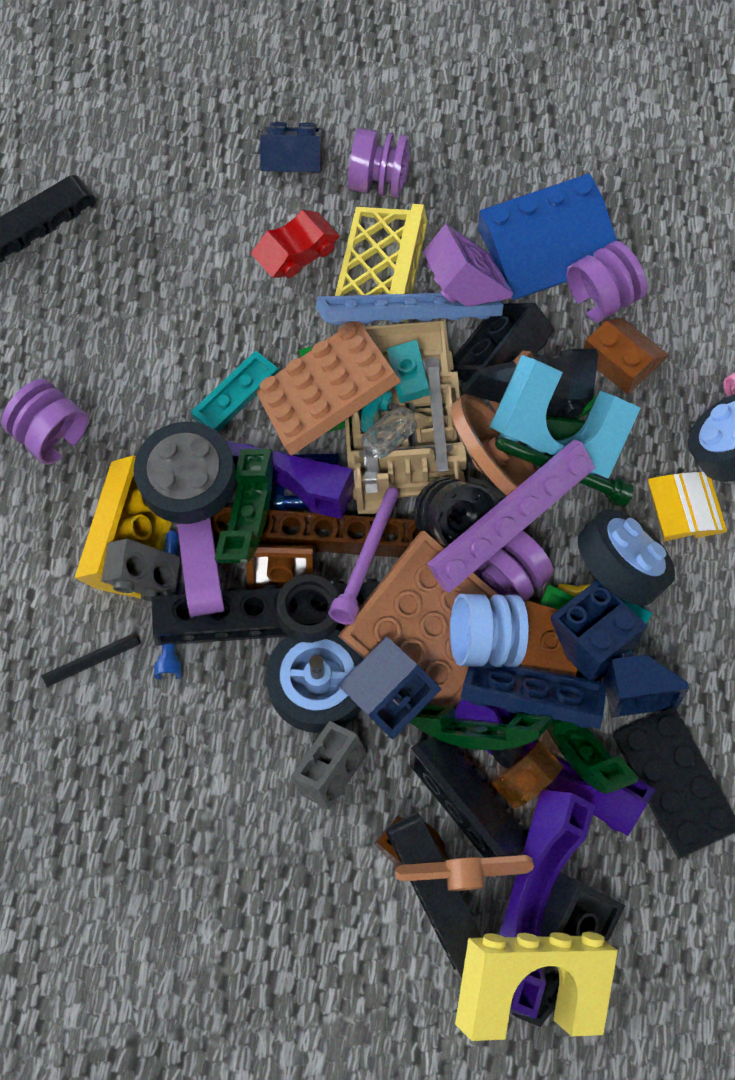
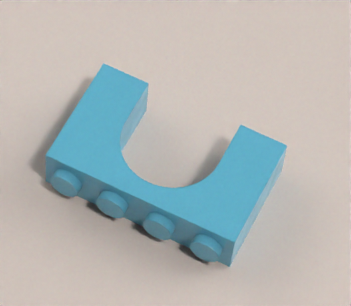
[490,355,641,479]

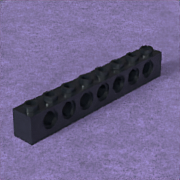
[151,578,381,646]

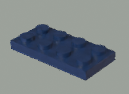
[461,660,607,729]

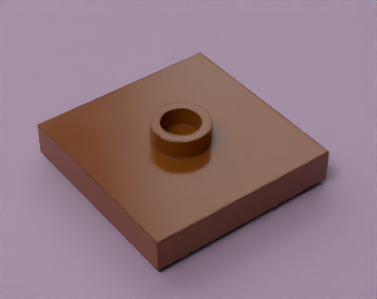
[520,600,577,677]

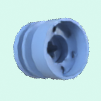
[450,594,529,667]

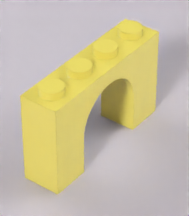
[455,932,618,1041]

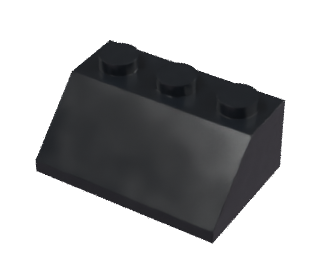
[451,303,555,383]

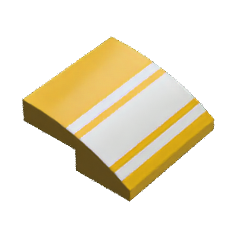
[647,472,727,542]

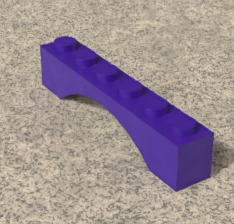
[225,440,355,519]
[455,699,656,836]
[499,790,595,1019]

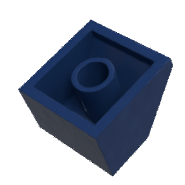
[603,652,689,718]

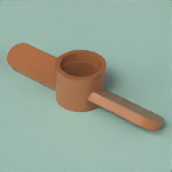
[395,855,534,891]

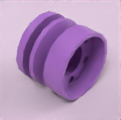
[348,128,411,199]
[566,241,647,323]
[1,378,89,465]

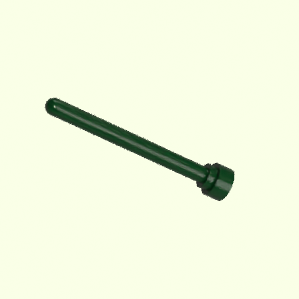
[495,437,634,507]

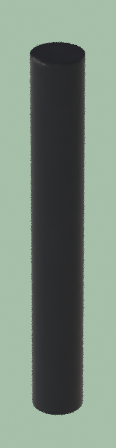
[41,633,140,687]

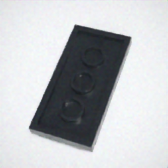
[613,707,735,860]

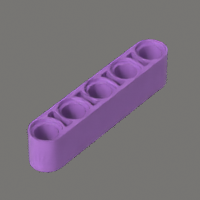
[177,517,224,617]

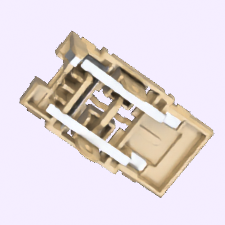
[345,320,466,515]

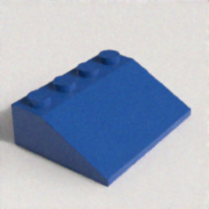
[478,173,617,301]

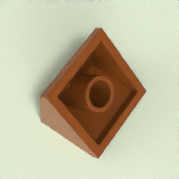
[246,544,315,590]

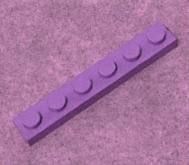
[427,440,595,593]

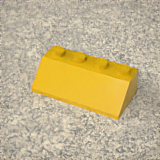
[74,455,172,599]

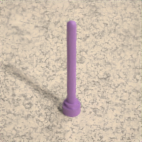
[328,487,399,625]

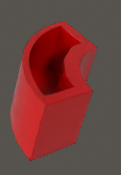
[250,210,340,278]

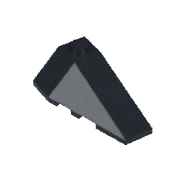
[462,349,598,419]
[512,872,625,1027]

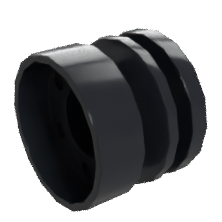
[413,477,498,548]

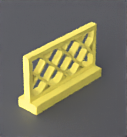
[335,204,428,322]

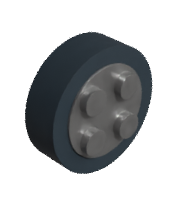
[134,422,236,524]

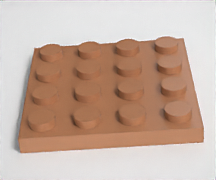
[256,321,401,456]
[338,531,498,707]

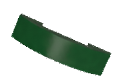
[214,449,273,563]
[409,703,552,750]
[547,720,638,794]

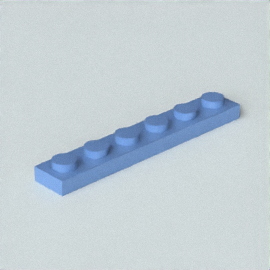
[316,293,504,325]

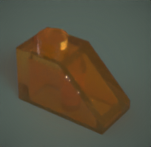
[491,741,564,810]

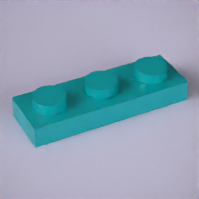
[190,350,279,432]

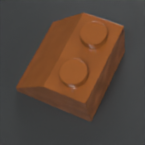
[584,317,669,395]

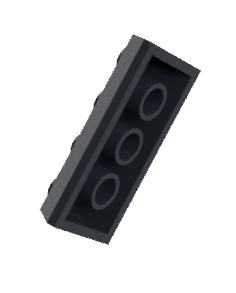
[409,737,529,858]

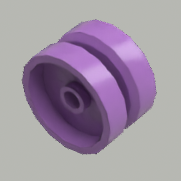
[473,530,554,601]

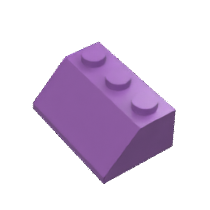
[423,223,514,307]

